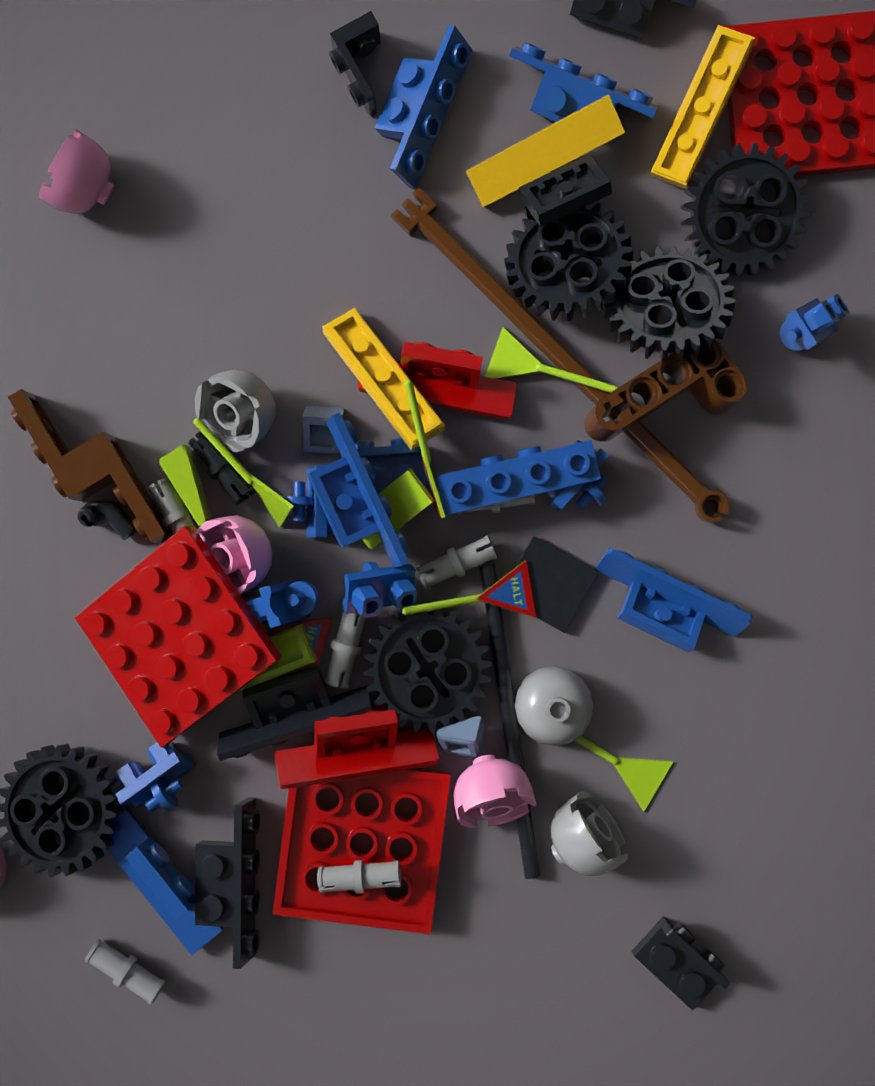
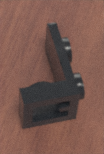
[329,11,381,116]

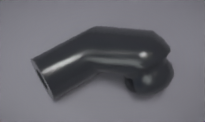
[77,501,137,540]

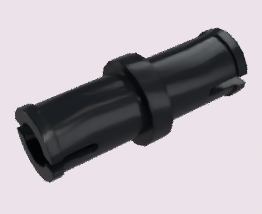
[188,431,255,505]

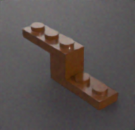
[8,389,174,543]

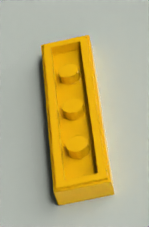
[651,25,755,189]
[466,95,625,207]
[322,308,445,451]

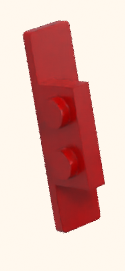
[358,341,517,420]
[275,709,439,789]

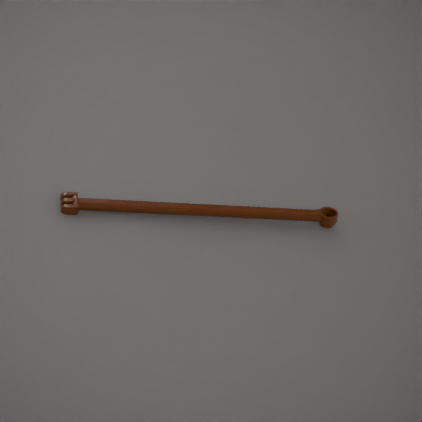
[391,188,729,523]

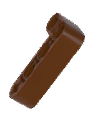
[584,338,747,442]

